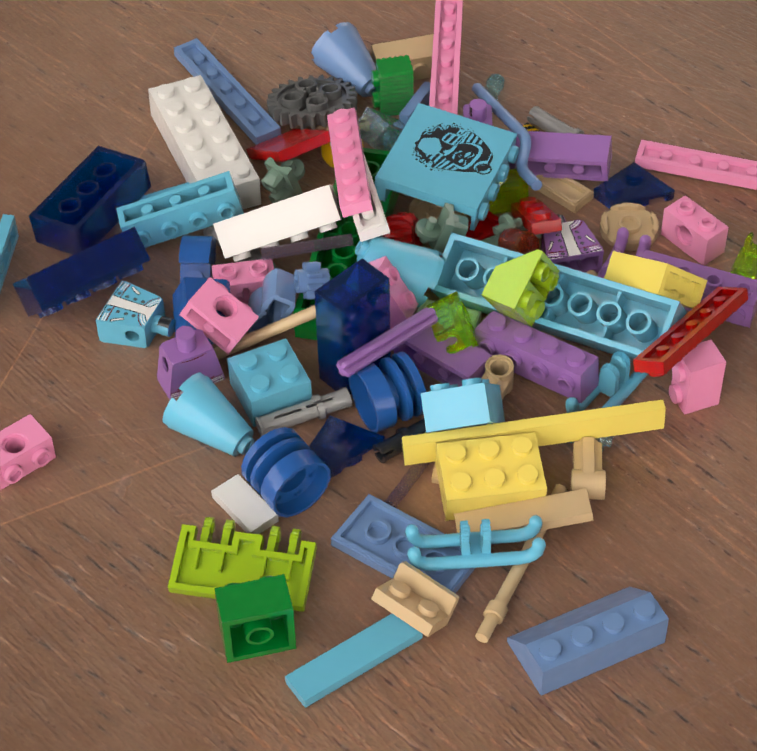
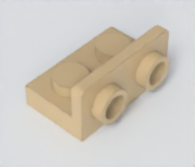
[371,561,459,637]

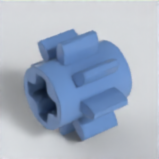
[294,262,330,300]

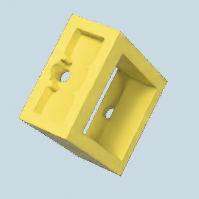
[604,251,708,309]

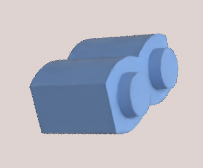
[248,268,296,333]

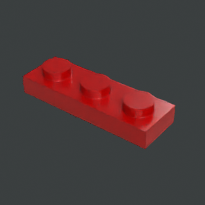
[511,197,562,235]

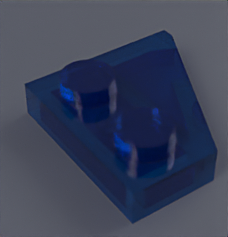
[594,162,675,209]
[309,415,385,478]

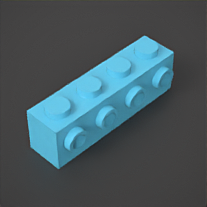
[116,171,244,252]

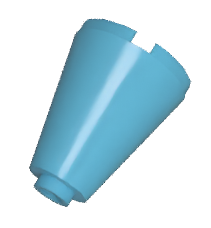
[355,236,444,307]
[162,372,255,457]

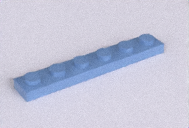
[174,38,281,145]

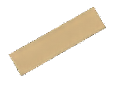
[454,488,594,533]

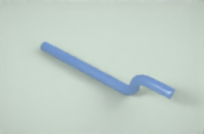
[472,83,542,191]

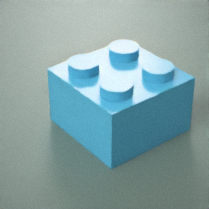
[227,338,312,427]
[421,378,505,433]

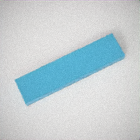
[285,614,423,708]

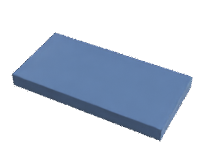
[331,494,475,594]

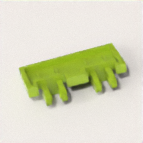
[168,517,317,612]

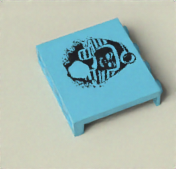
[375,103,519,231]

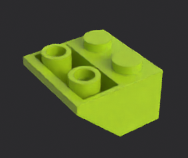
[481,249,560,327]

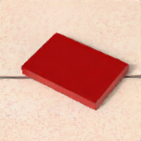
[246,129,330,162]

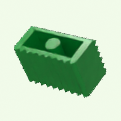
[371,55,414,117]

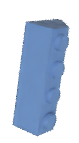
[507,586,669,696]

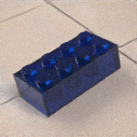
[29,145,152,258]
[12,227,151,318]
[314,258,391,395]

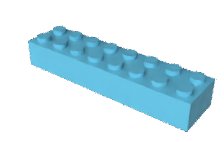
[429,232,687,361]

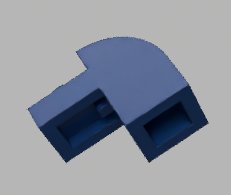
[179,235,216,283]

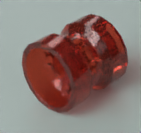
[498,228,540,254]

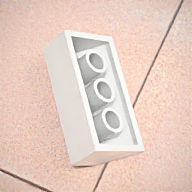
[213,185,342,262]

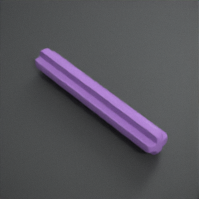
[336,308,438,377]

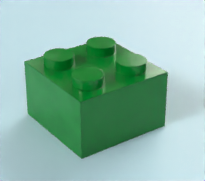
[214,574,297,663]

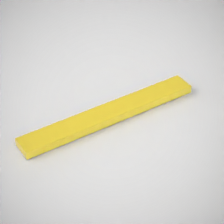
[402,400,666,466]

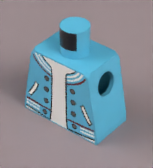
[96,280,175,348]

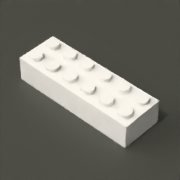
[148,75,261,209]

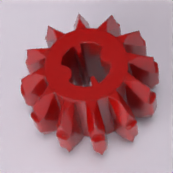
[382,212,423,247]

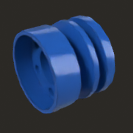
[349,351,426,433]
[241,427,331,517]

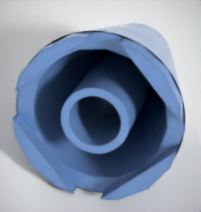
[311,22,377,97]

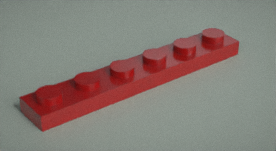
[633,286,748,377]

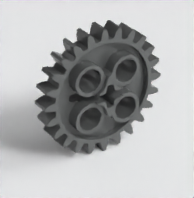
[267,75,358,130]

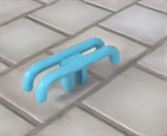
[565,351,648,413]
[405,515,546,571]

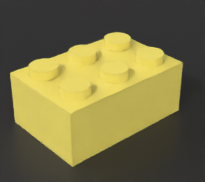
[435,432,547,521]

